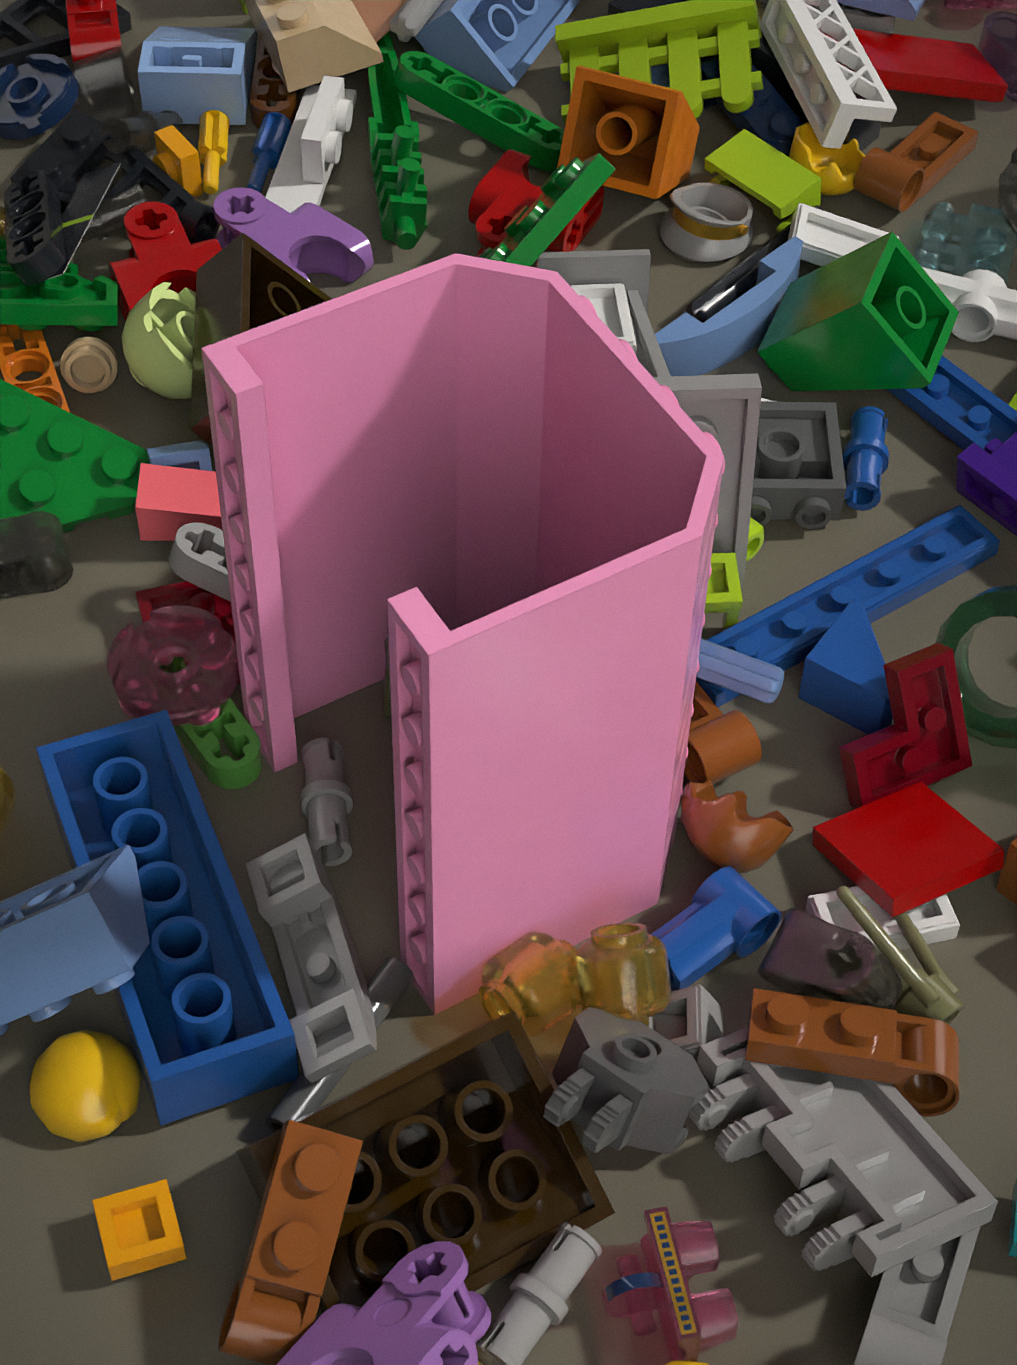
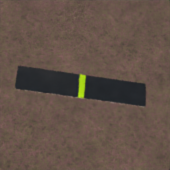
[48,163,120,279]

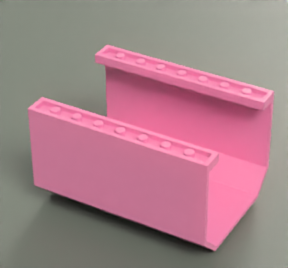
[201,253,725,1015]

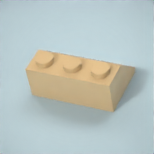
[245,0,384,93]

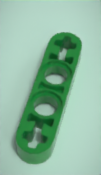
[394,51,564,172]

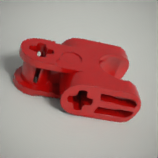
[468,149,605,267]
[109,201,222,323]

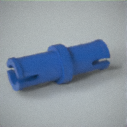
[842,406,889,511]

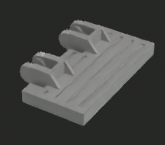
[689,1027,998,1277]

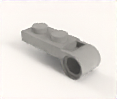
[854,1227,980,1365]

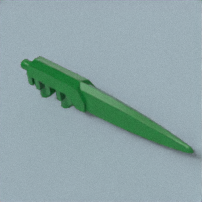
[367,32,428,250]

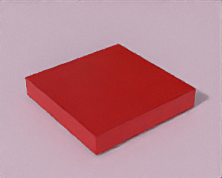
[813,781,1004,917]

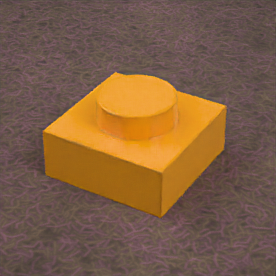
[153,125,203,198]
[92,1179,187,1281]

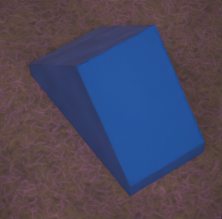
[798,601,893,735]

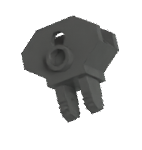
[543,1007,709,1154]

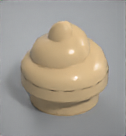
[60,336,118,393]

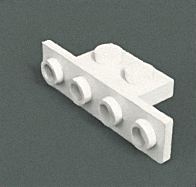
[265,76,357,213]

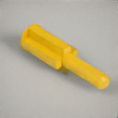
[198,110,230,195]

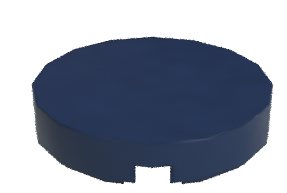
[0,54,79,140]

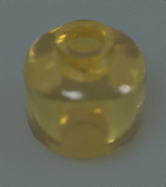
[575,922,672,1027]
[479,931,585,1038]

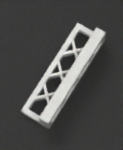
[761,0,897,149]

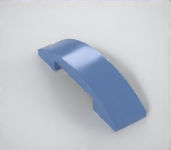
[655,236,803,376]

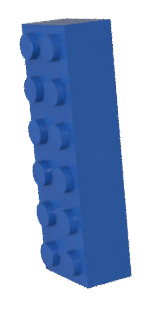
[36,709,299,1126]

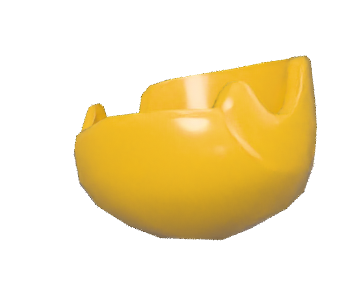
[789,122,866,196]
[29,1029,143,1143]

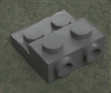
[750,401,846,529]

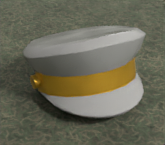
[659,183,754,263]

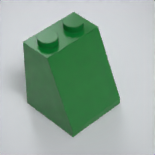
[757,231,959,391]

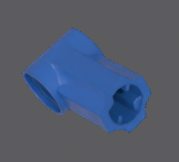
[639,866,782,992]

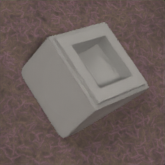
[637,984,724,1063]

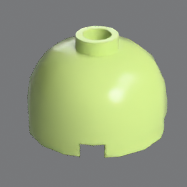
[121,282,196,400]

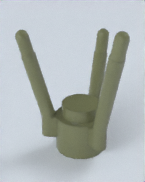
[806,885,965,1025]

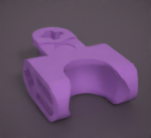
[213,187,374,282]
[277,1241,491,1365]

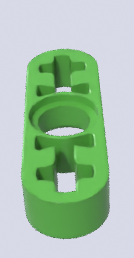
[140,640,263,789]

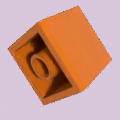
[557,65,700,200]

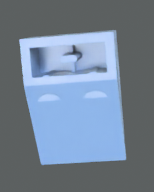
[138,26,258,125]

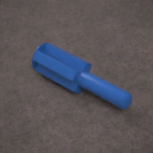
[246,112,292,193]

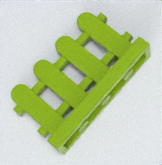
[555,0,764,123]

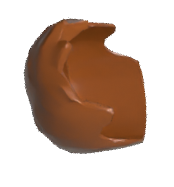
[680,781,794,873]

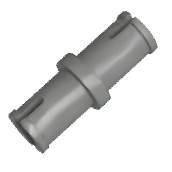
[300,738,353,866]
[475,1222,602,1365]

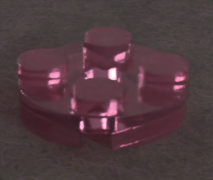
[107,605,239,726]

